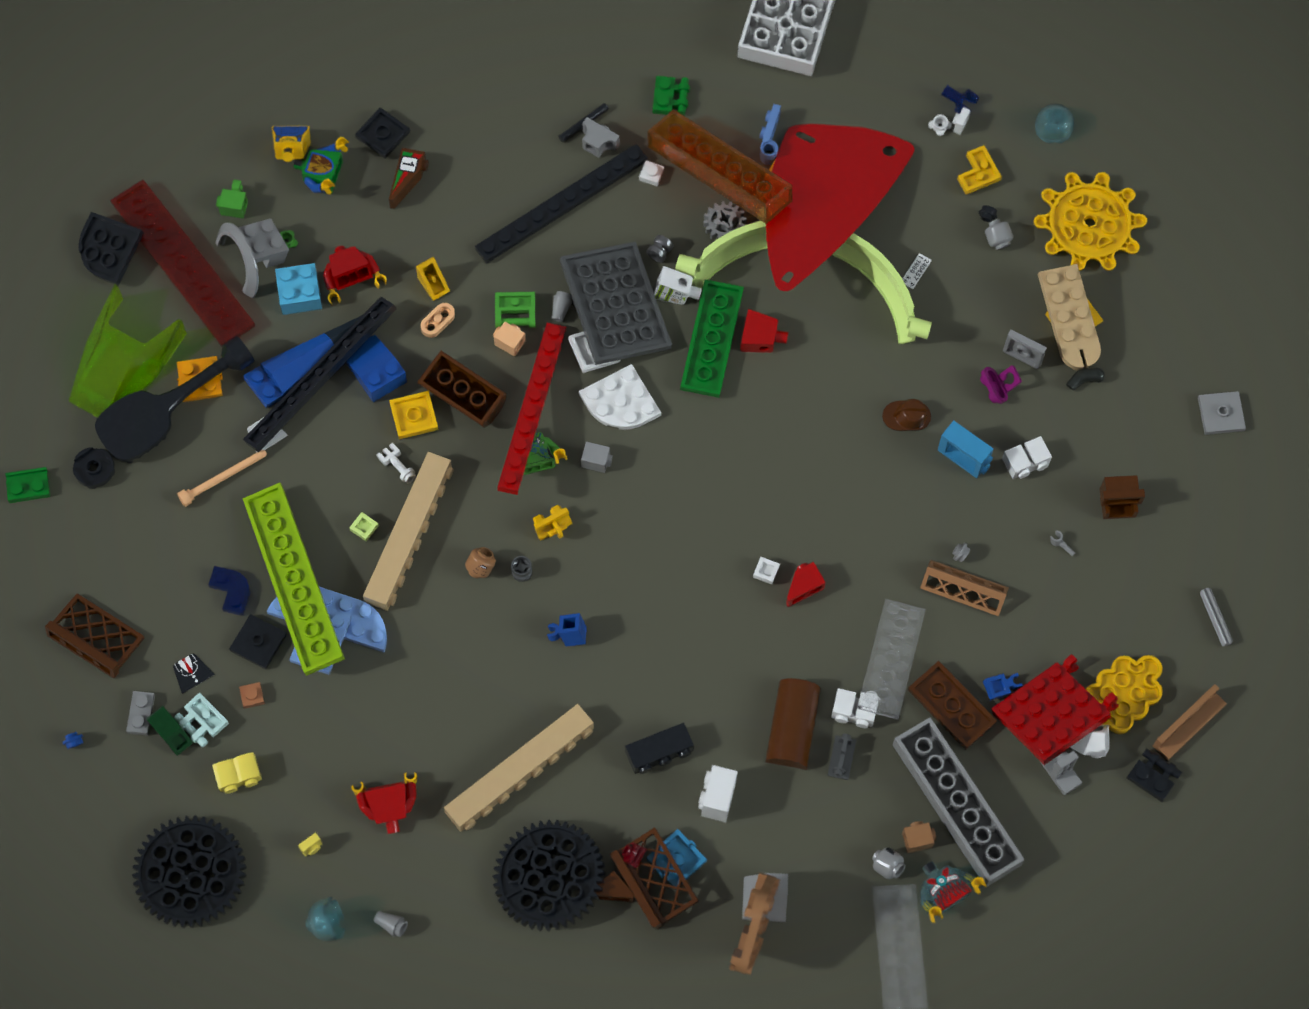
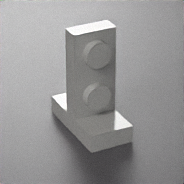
[1040,751,1082,796]

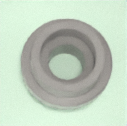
[952,542,970,562]

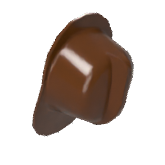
[882,399,931,431]

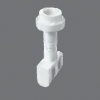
[376,443,416,484]

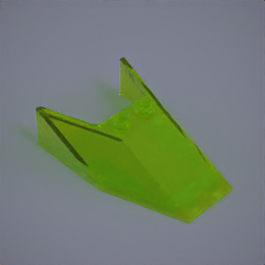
[69,284,187,418]

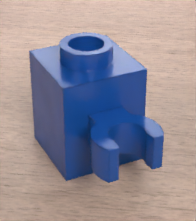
[547,613,587,647]

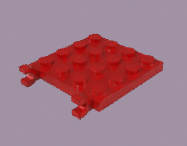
[991,654,1119,765]

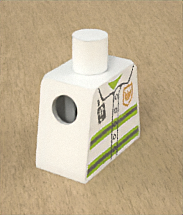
[654,266,702,305]

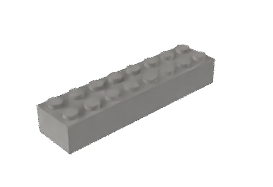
[893,717,1025,886]

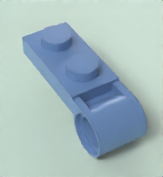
[760,104,781,165]

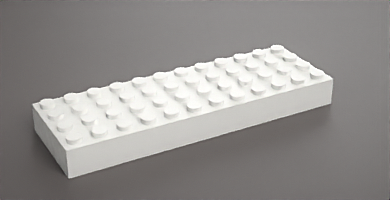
[738,0,835,76]

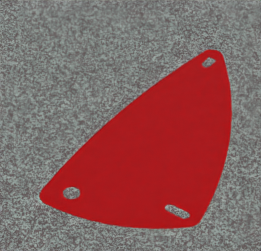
[766,124,914,291]

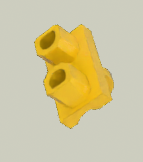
[533,505,573,541]

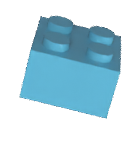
[275,263,322,315]

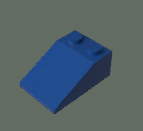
[346,335,407,402]

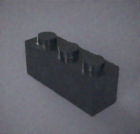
[625,722,694,774]

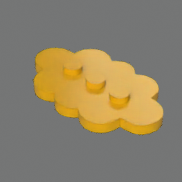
[1085,655,1163,734]

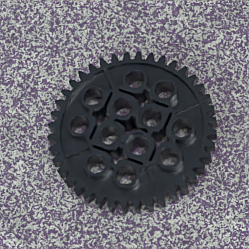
[132,815,247,928]
[493,820,605,932]

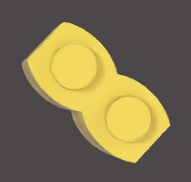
[212,752,262,794]

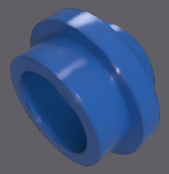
[62,732,83,749]

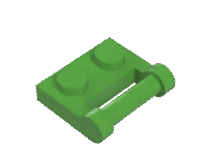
[495,292,536,328]

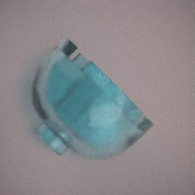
[1035,104,1074,144]
[306,897,345,942]

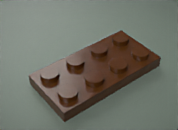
[908,661,997,750]

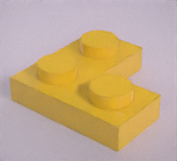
[957,145,1002,195]

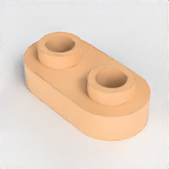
[421,303,455,338]

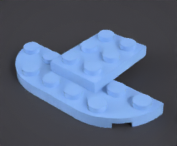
[267,587,387,675]

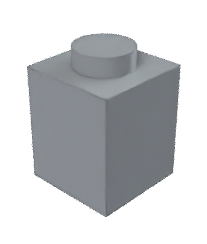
[581,442,613,473]

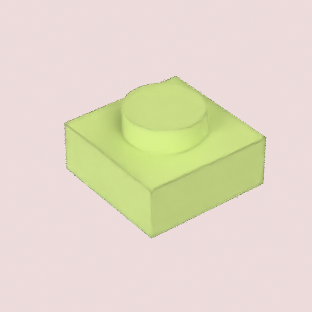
[349,512,379,542]

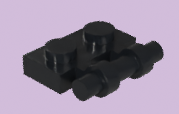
[1127,748,1182,802]

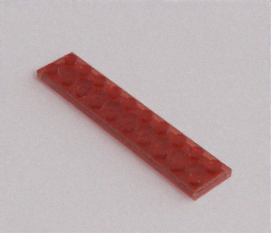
[110,180,255,347]

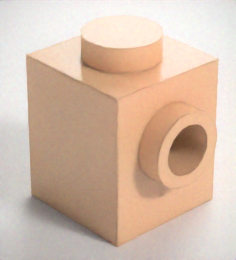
[493,322,526,357]

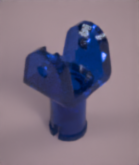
[941,84,979,116]

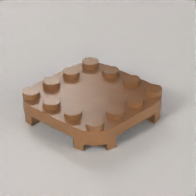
[729,872,780,975]

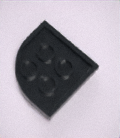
[79,212,144,286]

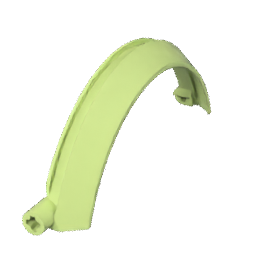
[675,220,932,344]

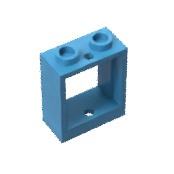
[938,420,993,478]

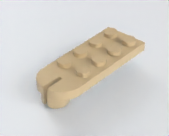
[1038,264,1101,371]

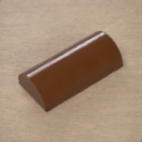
[417,351,507,428]
[765,678,821,770]

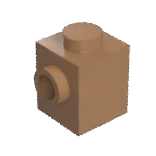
[902,821,936,853]

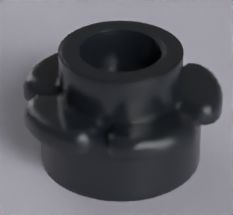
[978,205,997,222]

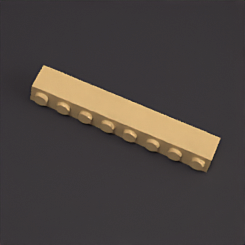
[363,452,453,611]
[444,704,594,832]

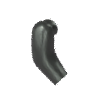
[1066,368,1105,391]

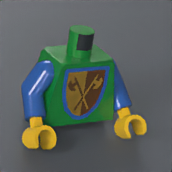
[294,137,349,195]

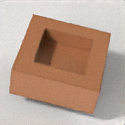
[239,682,265,709]

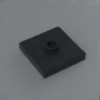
[355,107,410,159]
[229,614,287,670]

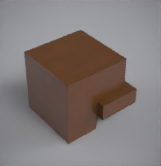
[1100,475,1145,519]

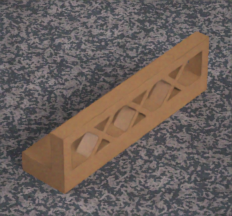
[920,560,1009,616]
[1153,684,1227,761]

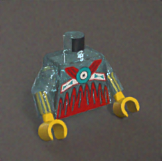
[920,861,987,923]

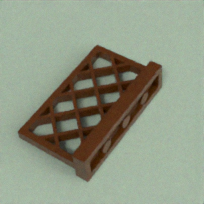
[45,593,144,679]
[610,827,699,930]

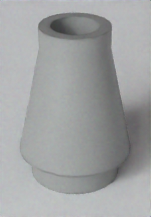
[551,291,573,322]
[374,911,408,937]

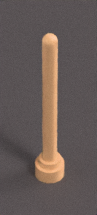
[177,450,267,507]

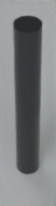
[558,103,609,142]

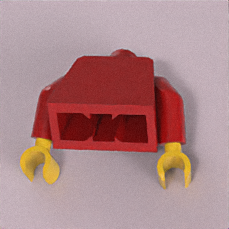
[323,246,387,305]
[351,772,417,834]

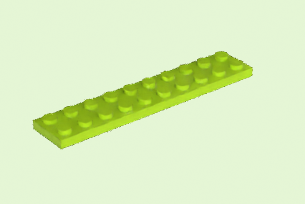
[243,483,345,676]

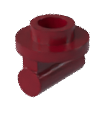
[622,842,647,868]

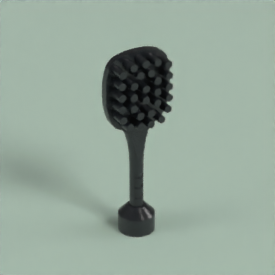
[95,335,255,464]

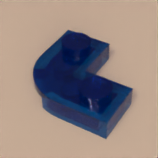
[208,566,250,616]

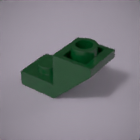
[146,705,194,756]

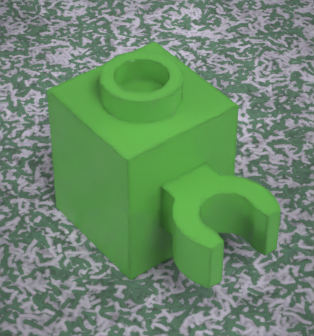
[216,179,248,219]

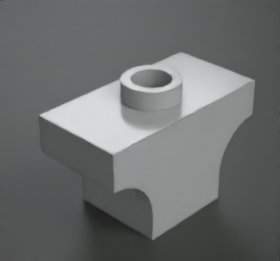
[582,117,620,158]

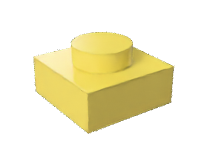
[298,832,322,857]

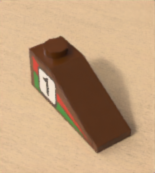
[389,148,429,209]

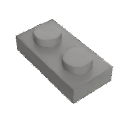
[126,691,155,736]

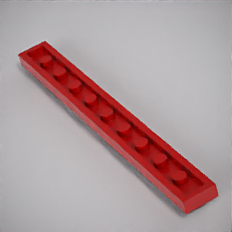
[498,323,566,495]

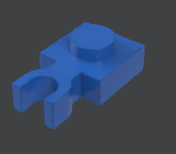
[983,673,1023,701]

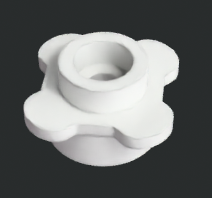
[928,114,952,136]

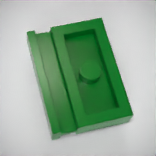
[5,467,50,503]

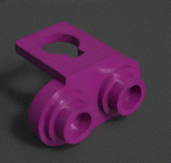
[980,365,1022,404]

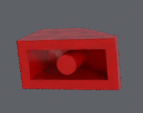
[786,562,826,607]

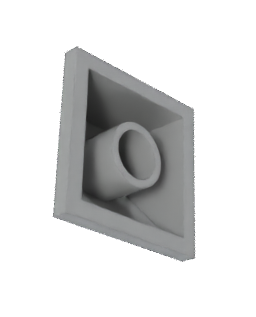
[742,873,788,922]

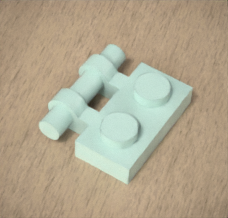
[174,692,229,748]

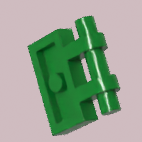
[652,76,690,115]

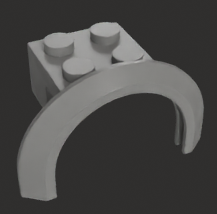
[216,218,289,298]

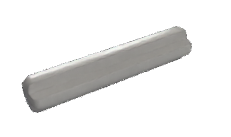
[1200,588,1233,647]

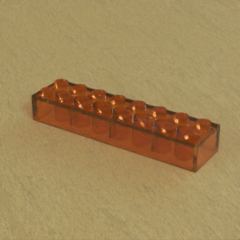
[647,109,792,224]

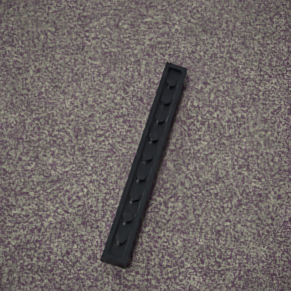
[475,144,648,264]
[243,297,396,453]

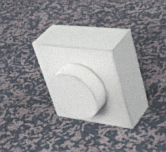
[952,107,970,135]
[639,161,664,186]
[753,557,780,584]

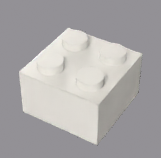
[698,765,738,822]

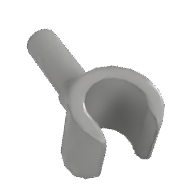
[1050,530,1075,556]

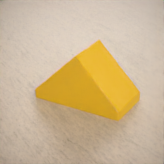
[416,257,450,301]

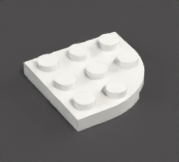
[579,364,661,430]

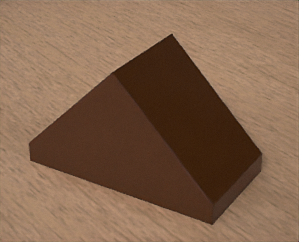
[596,871,634,902]

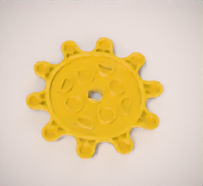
[1034,172,1147,271]

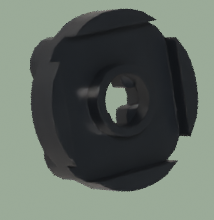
[73,447,115,489]

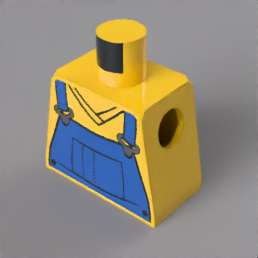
[272,126,311,162]

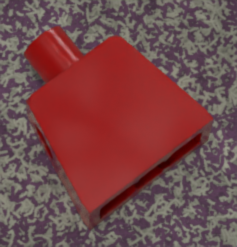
[740,309,789,353]

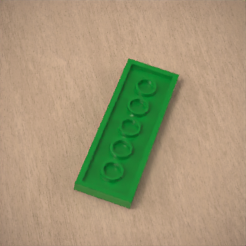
[680,279,744,398]

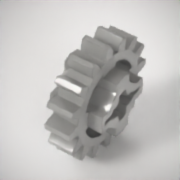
[703,201,746,239]

